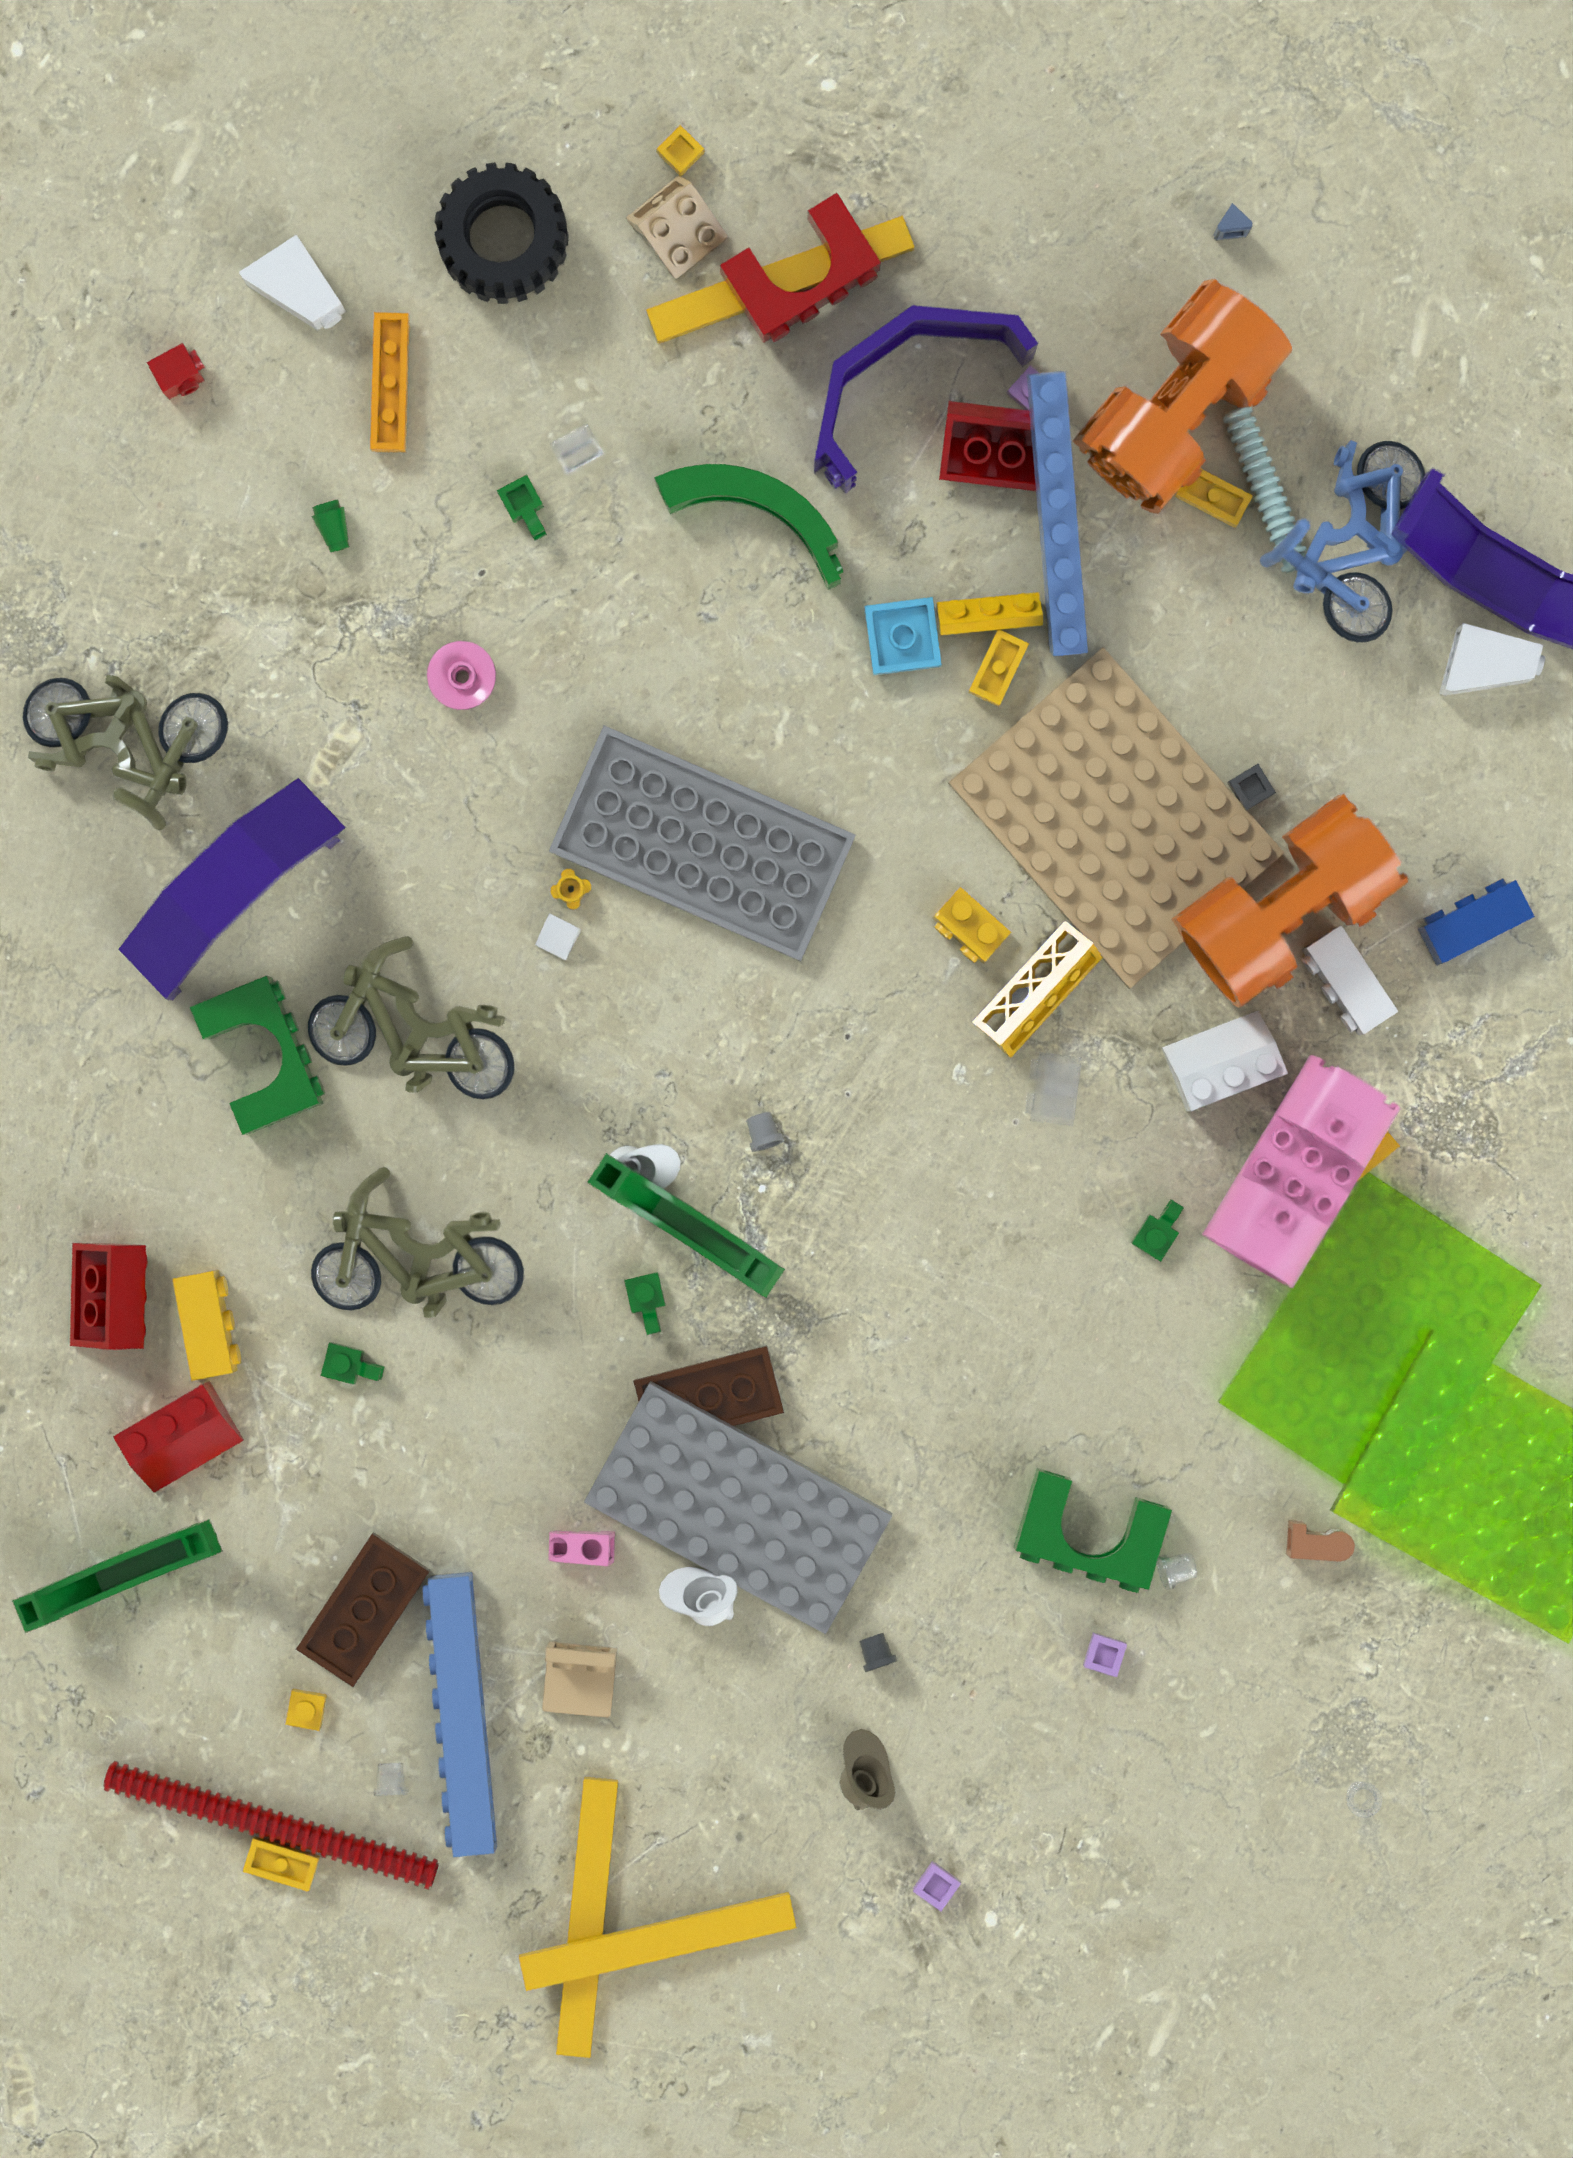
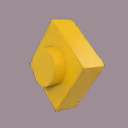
[656,125,705,176]
[285,1689,327,1731]

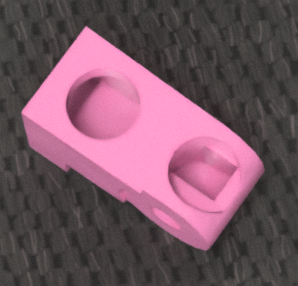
[548,1531,615,1566]

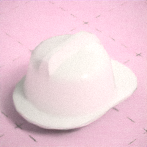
[610,1144,680,1188]
[659,1567,738,1626]

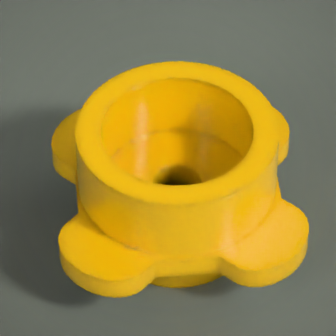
[550,869,591,910]

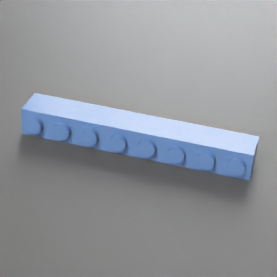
[1026,371,1088,656]
[423,1572,497,1857]

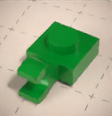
[497,475,547,541]
[1131,1199,1184,1262]
[624,1272,666,1335]
[320,1342,385,1385]

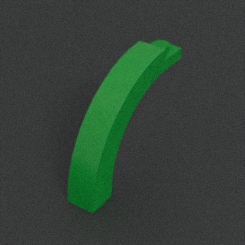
[654,464,844,590]
[587,1153,785,1298]
[12,1519,222,1633]

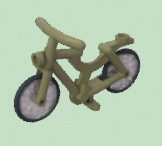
[23,675,228,830]
[308,936,515,1099]
[311,1167,524,1318]

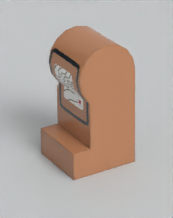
[1286,1520,1355,1562]

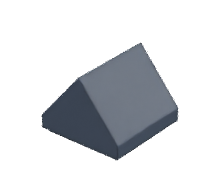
[1213,203,1253,240]

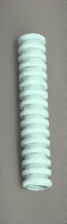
[1223,407,1307,573]

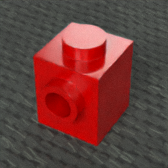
[146,343,205,400]

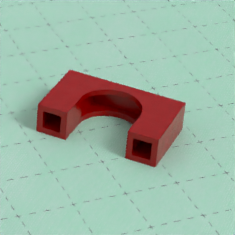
[720,193,881,343]

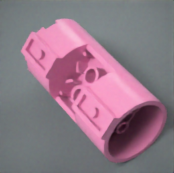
[1202,1055,1401,1288]

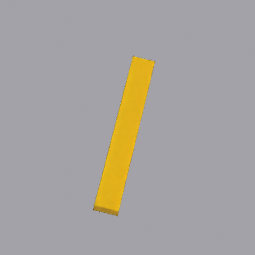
[646,215,915,344]
[556,1776,618,2058]
[519,1892,797,1991]

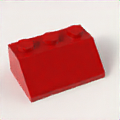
[939,401,1036,491]
[70,1243,148,1350]
[113,1381,244,1493]

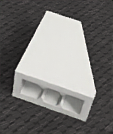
[239,235,346,330]
[1439,623,1545,696]

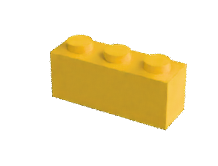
[172,1270,241,1381]

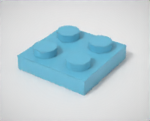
[864,597,942,676]

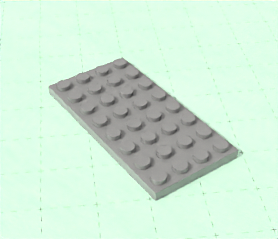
[549,726,856,961]
[584,1381,892,1634]

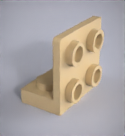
[626,175,727,279]
[542,1642,617,1718]

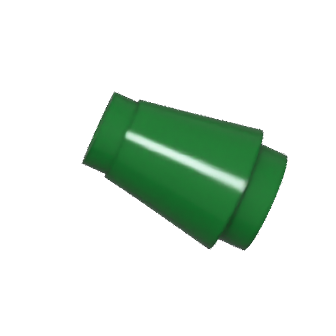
[312,499,350,553]

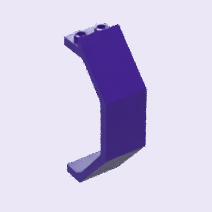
[814,305,1038,493]
[1391,468,1573,649]
[118,778,346,1001]

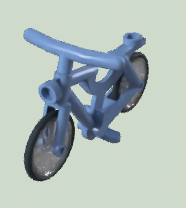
[1260,440,1425,643]

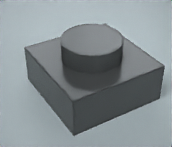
[1227,764,1276,811]

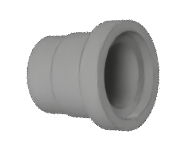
[746,1112,784,1152]

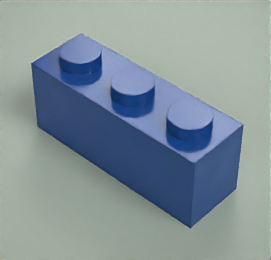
[1418,878,1535,965]

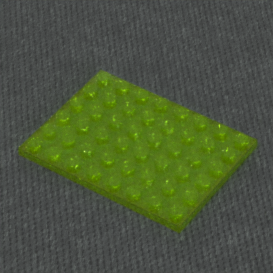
[1217,1172,1542,1516]
[1330,1329,1573,1644]

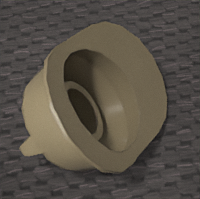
[840,1729,895,1810]

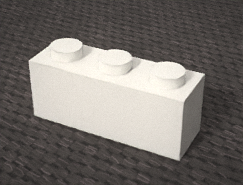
[1302,925,1398,1035]

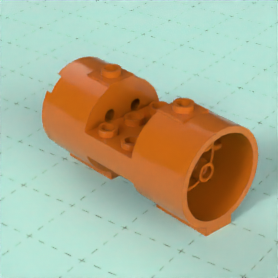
[1072,279,1292,514]
[1171,794,1408,1008]

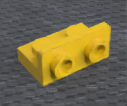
[933,887,1011,964]

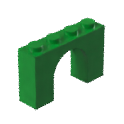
[190,976,325,1135]
[1014,1468,1172,1593]

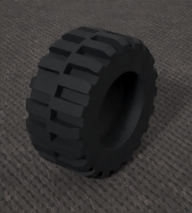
[434,162,569,304]

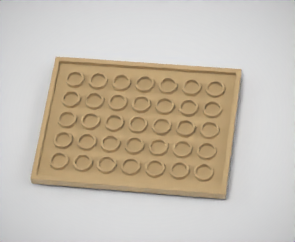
[948,647,1285,989]

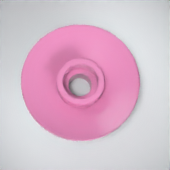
[427,641,496,710]

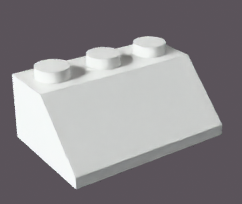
[1162,1011,1288,1112]

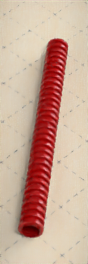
[103,1761,439,1890]

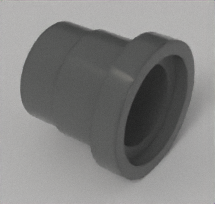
[859,1633,898,1672]

